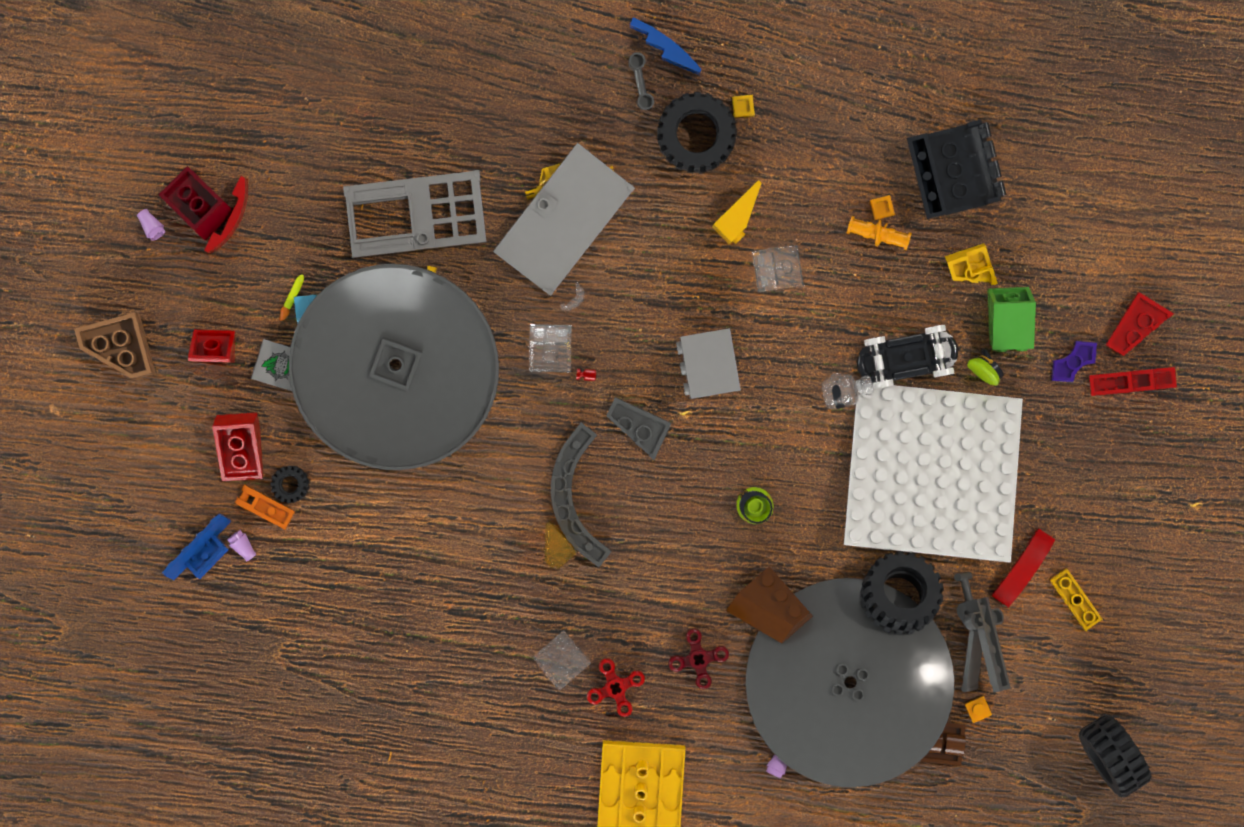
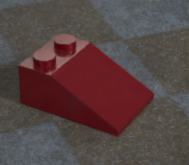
[159,166,233,241]

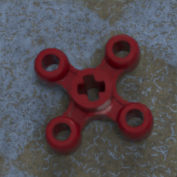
[668,628,729,689]

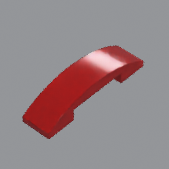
[204,176,248,254]
[991,528,1055,608]

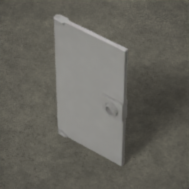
[493,143,635,296]

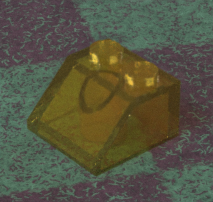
[544,520,578,569]

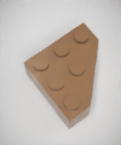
[74,313,156,379]

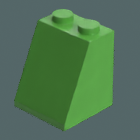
[987,287,1036,352]

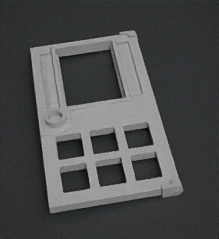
[343,170,487,258]

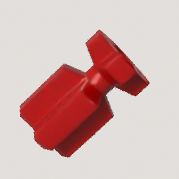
[576,369,596,381]

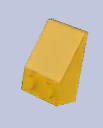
[712,180,761,245]

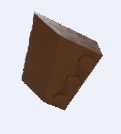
[726,566,813,644]

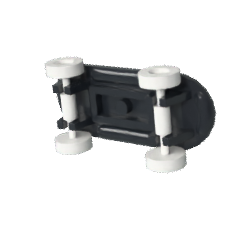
[857,325,958,389]

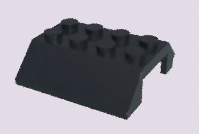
[906,120,1007,219]

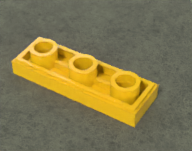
[1049,568,1103,631]

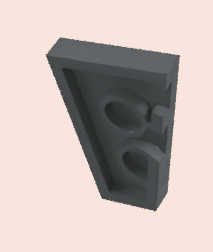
[606,397,672,460]

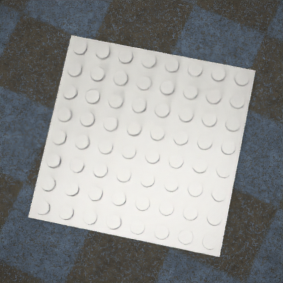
[844,381,1023,563]

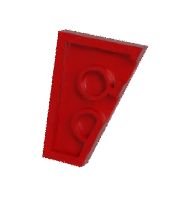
[1105,292,1174,356]

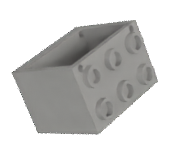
[676,328,741,399]

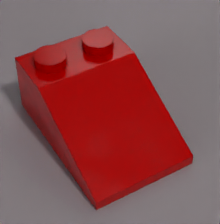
[212,412,263,481]

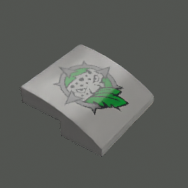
[251,339,292,391]

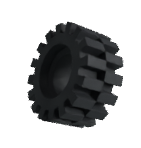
[270,466,310,503]

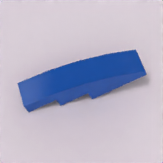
[630,17,701,75]

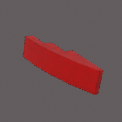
[1089,367,1177,396]

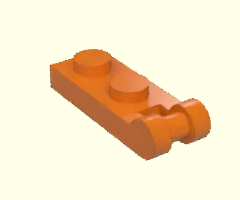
[235,484,296,530]

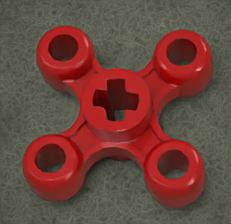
[586,658,645,717]

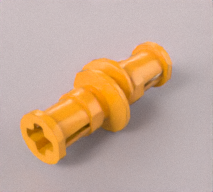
[847,216,912,251]

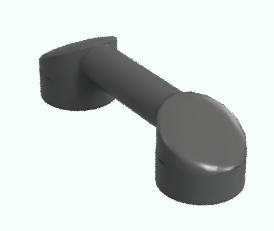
[628,52,654,110]

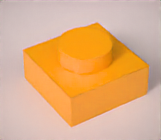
[964,695,992,723]

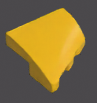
[945,243,998,285]

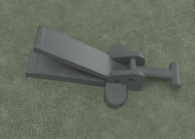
[954,571,1011,693]

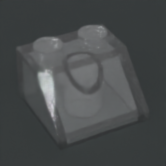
[752,245,804,293]
[529,324,572,372]

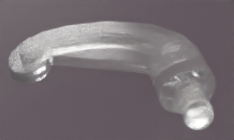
[560,282,585,311]

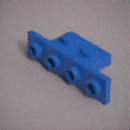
[162,514,231,580]

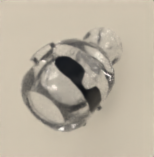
[822,373,874,410]

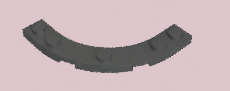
[551,422,612,567]

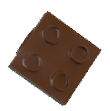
[920,722,966,766]

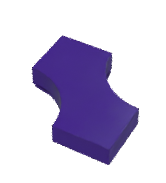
[1051,341,1097,382]

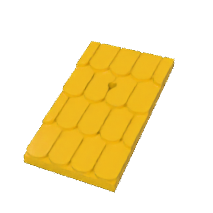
[597,740,685,827]

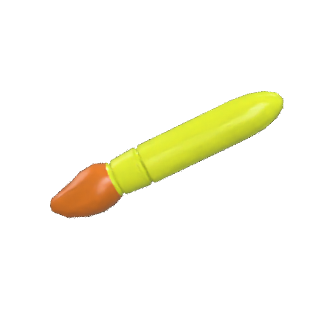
[279,274,304,321]

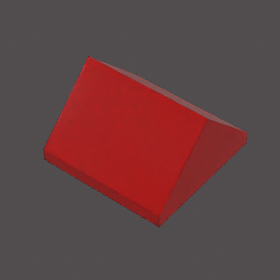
[188,329,235,363]

